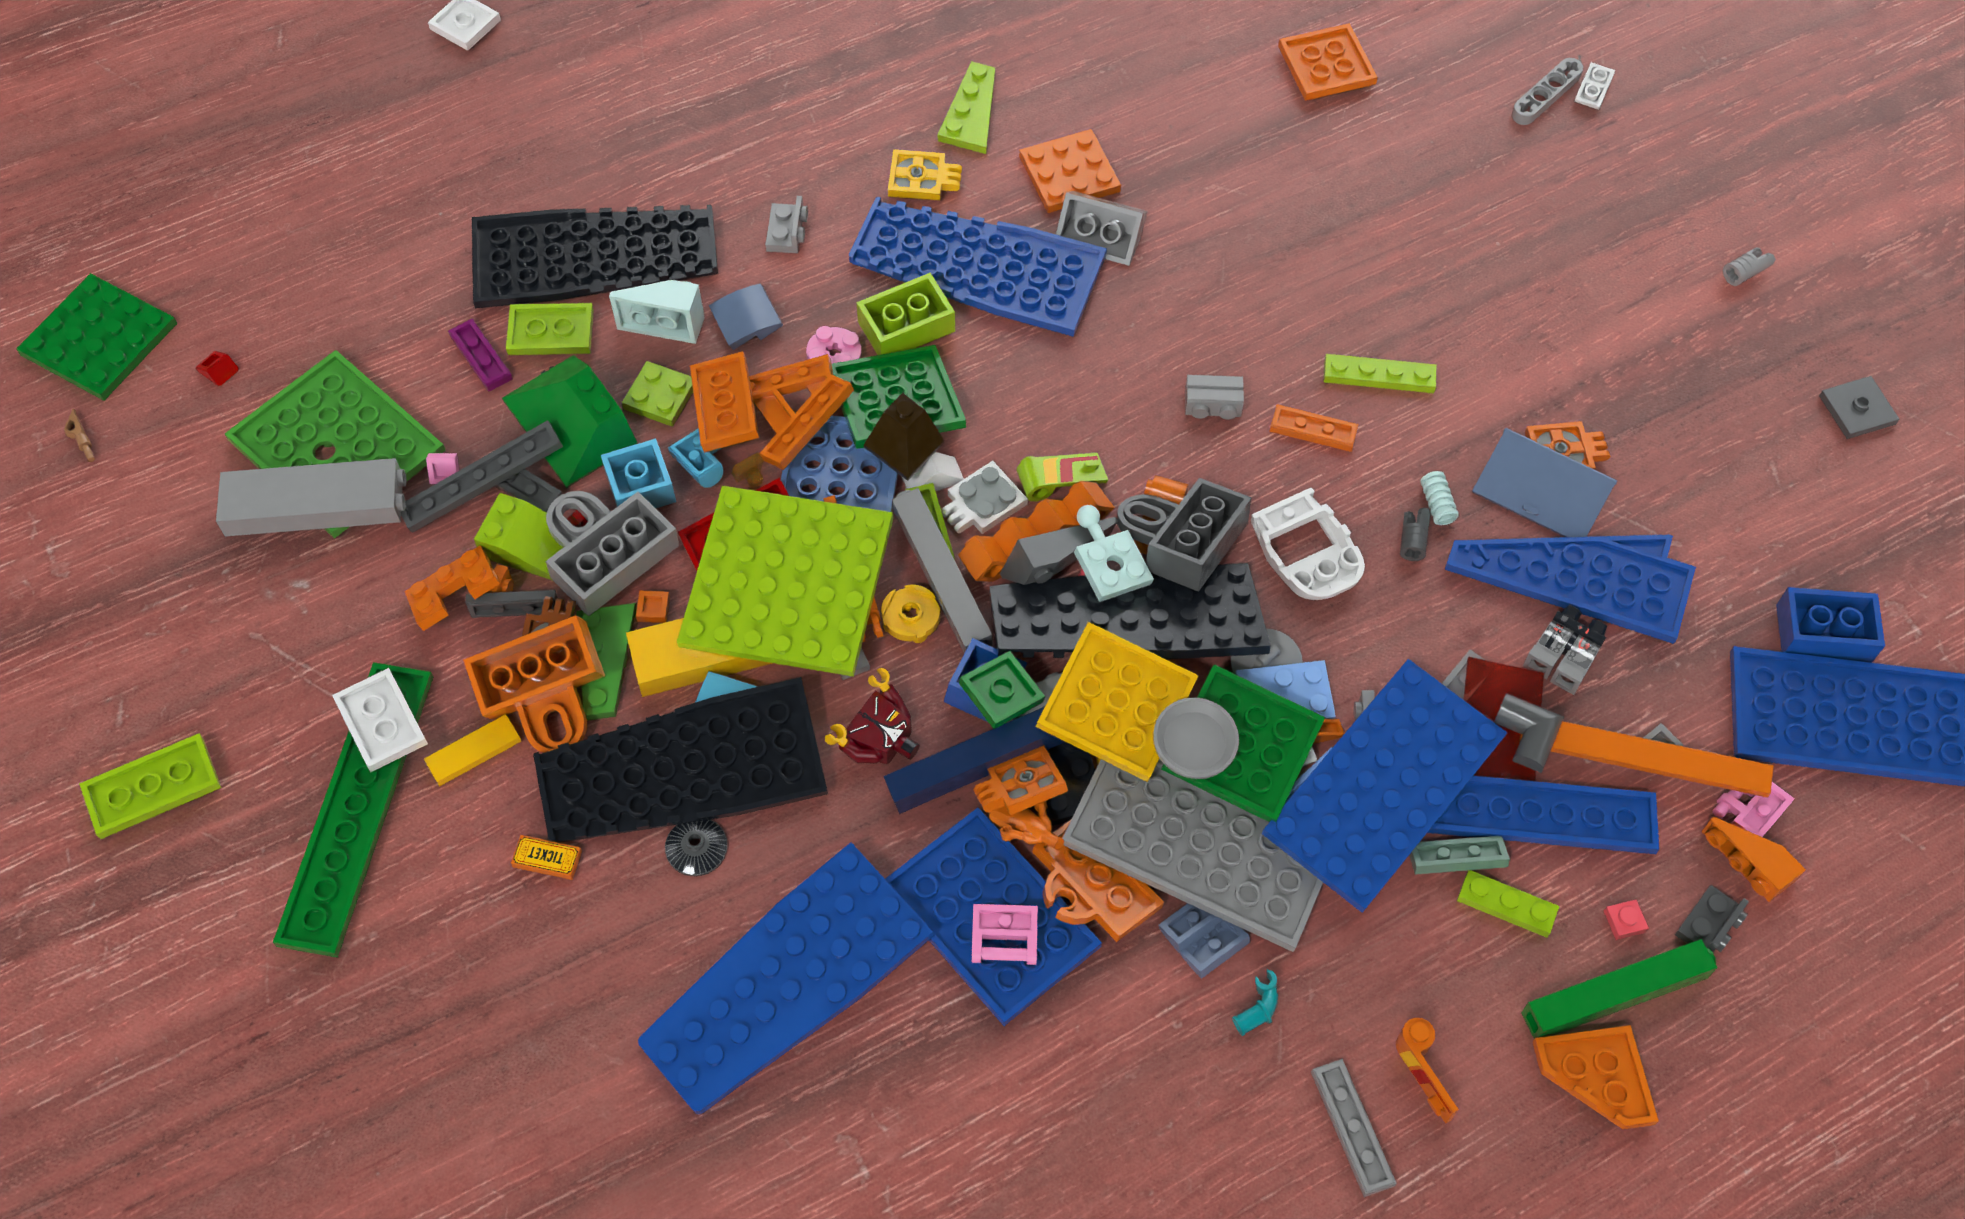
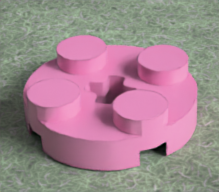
[806,326,862,364]

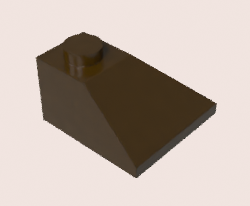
[864,393,945,481]

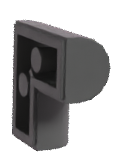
[1494,693,1564,773]

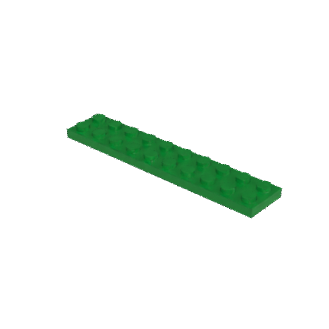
[273,662,434,958]

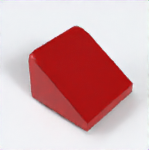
[195,351,239,386]

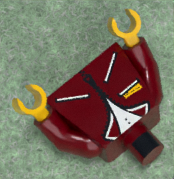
[825,668,920,764]

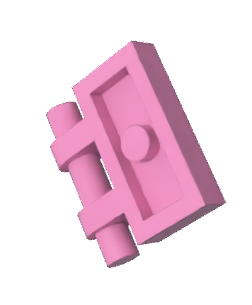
[1712,782,1795,837]

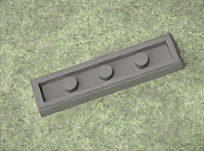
[1311,1059,1397,1197]

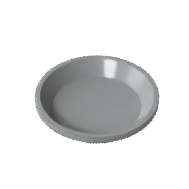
[1153,698,1239,779]

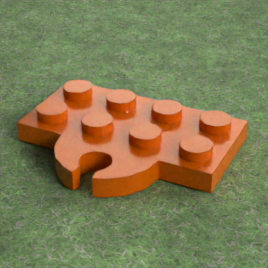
[1032,820,1164,942]

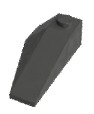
[1000,517,1118,585]

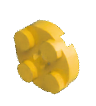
[881,584,940,643]

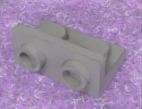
[765,196,808,253]

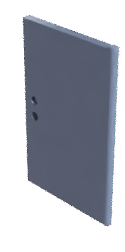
[1472,428,1617,537]

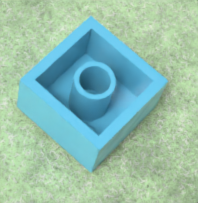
[601,438,676,508]

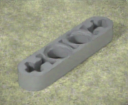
[1512,58,1583,125]

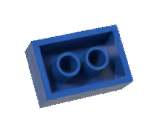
[1776,587,1885,663]

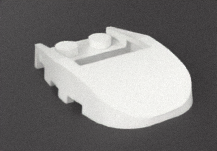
[1251,488,1365,600]

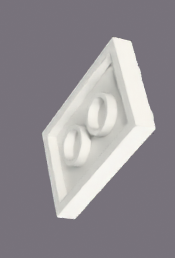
[332,668,428,772]

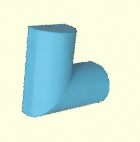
[668,428,723,488]

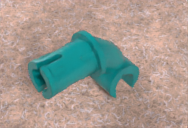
[1232,969,1278,1036]

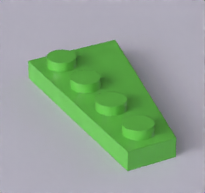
[576,603,637,721]

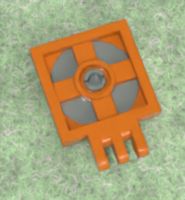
[1525,421,1611,470]
[973,746,1068,815]

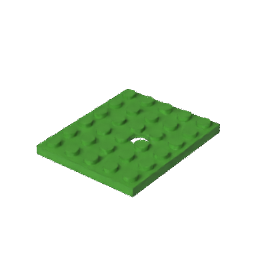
[225,350,446,539]

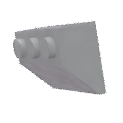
[1056,191,1148,266]

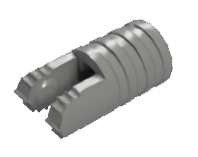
[1723,247,1776,286]

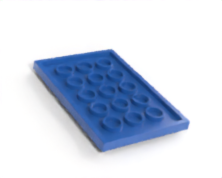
[885,807,1102,1026]

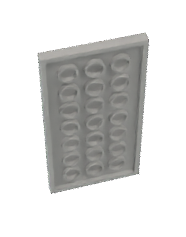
[1062,759,1323,952]

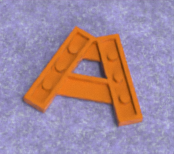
[749,354,854,470]

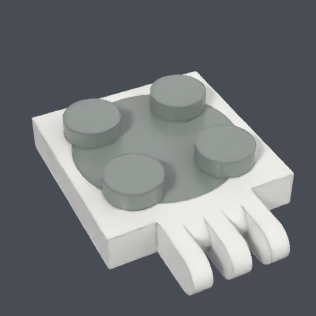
[941,461,1028,534]

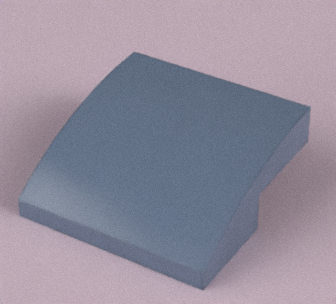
[709,284,783,350]
[1158,903,1250,979]

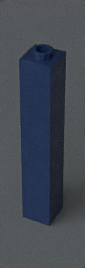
[883,707,1065,814]

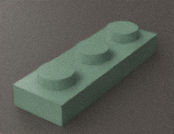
[1409,836,1510,875]

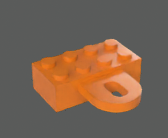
[463,615,605,753]

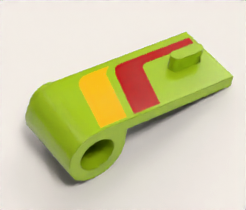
[1016,453,1108,502]

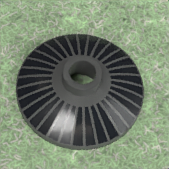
[665,820,728,876]

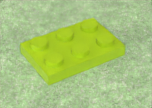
[506,303,594,355]

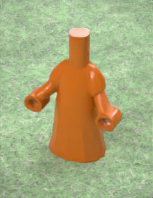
[989,801,1064,850]

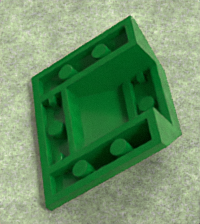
[502,355,638,488]

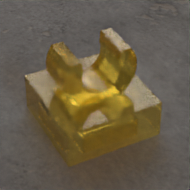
[731,452,764,489]

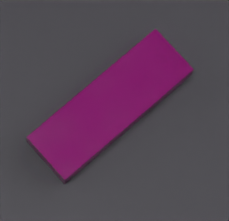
[448,319,513,392]

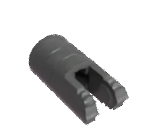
[1400,507,1430,561]

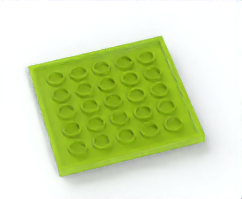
[677,486,893,677]

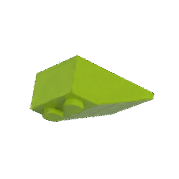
[474,493,563,581]

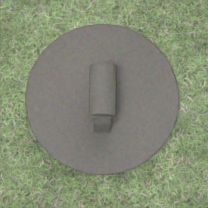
[1231,629,1303,674]

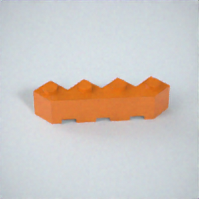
[958,481,1115,582]

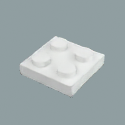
[428,0,501,51]

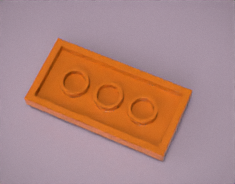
[690,351,759,453]

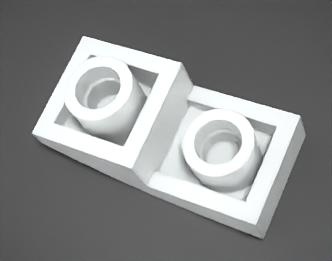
[1574,62,1615,110]

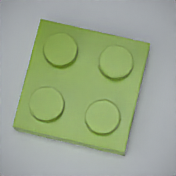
[622,361,693,427]

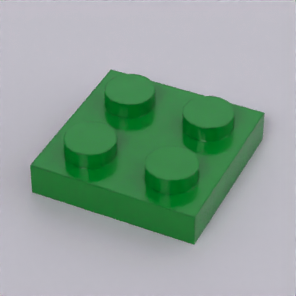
[959,651,1045,729]

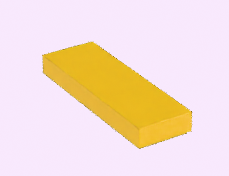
[424,714,522,787]

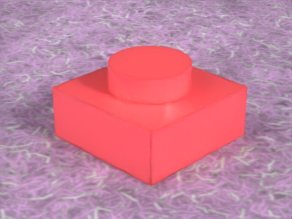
[1604,900,1649,940]

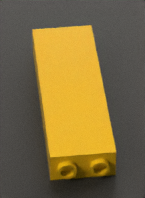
[626,618,773,697]

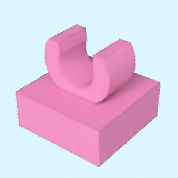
[426,453,459,484]

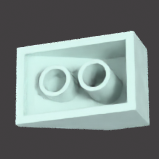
[609,280,705,344]

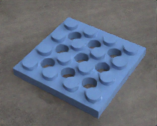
[781,412,898,512]

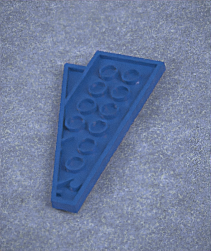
[1445,534,1696,644]

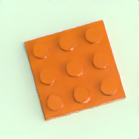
[1278,23,1378,101]
[1019,129,1121,213]

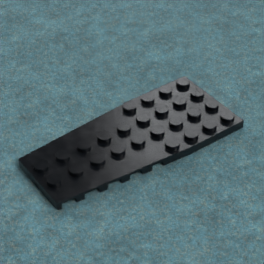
[472,205,718,309]
[989,563,1271,659]
[533,677,828,843]

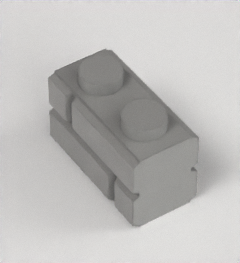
[1185,375,1244,420]

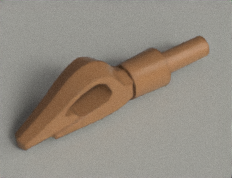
[64,409,95,462]

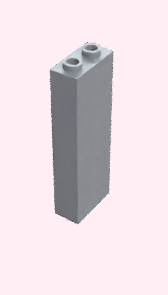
[216,458,407,537]

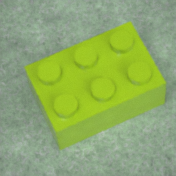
[856,273,955,355]

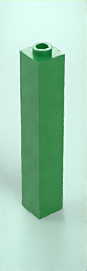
[1521,939,1718,1039]

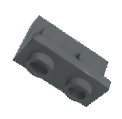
[1675,885,1749,953]

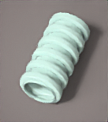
[1420,471,1459,525]

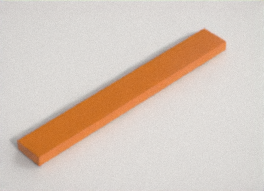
[1519,721,1774,798]

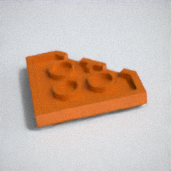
[1532,1025,1659,1129]

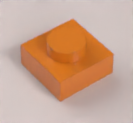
[487,564,514,593]
[636,590,670,623]

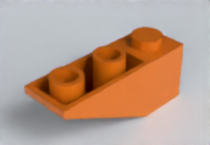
[1702,817,1806,902]

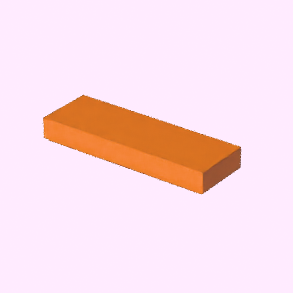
[1269,404,1359,452]

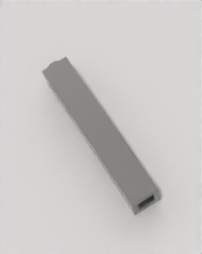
[892,488,993,653]

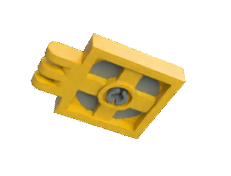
[888,149,962,200]

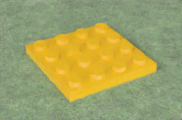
[1035,622,1199,782]

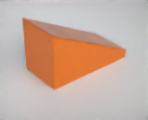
[1313,719,1345,744]

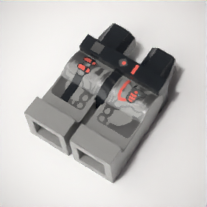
[1523,605,1607,695]

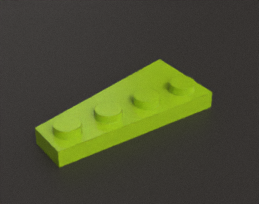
[938,61,995,154]

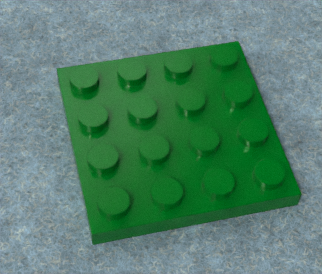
[16,273,177,401]
[832,345,966,449]
[1161,664,1326,822]

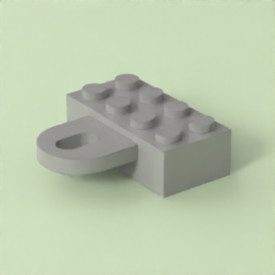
[546,491,679,616]

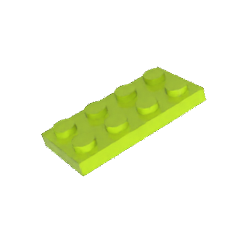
[79,733,221,839]

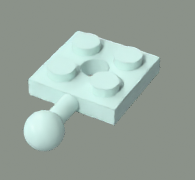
[1074,505,1154,602]

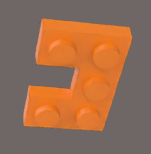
[404,545,500,631]

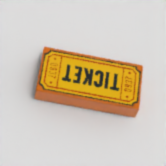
[511,835,582,880]

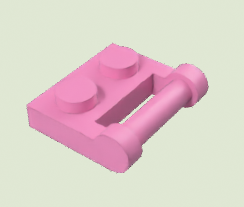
[972,904,1038,965]

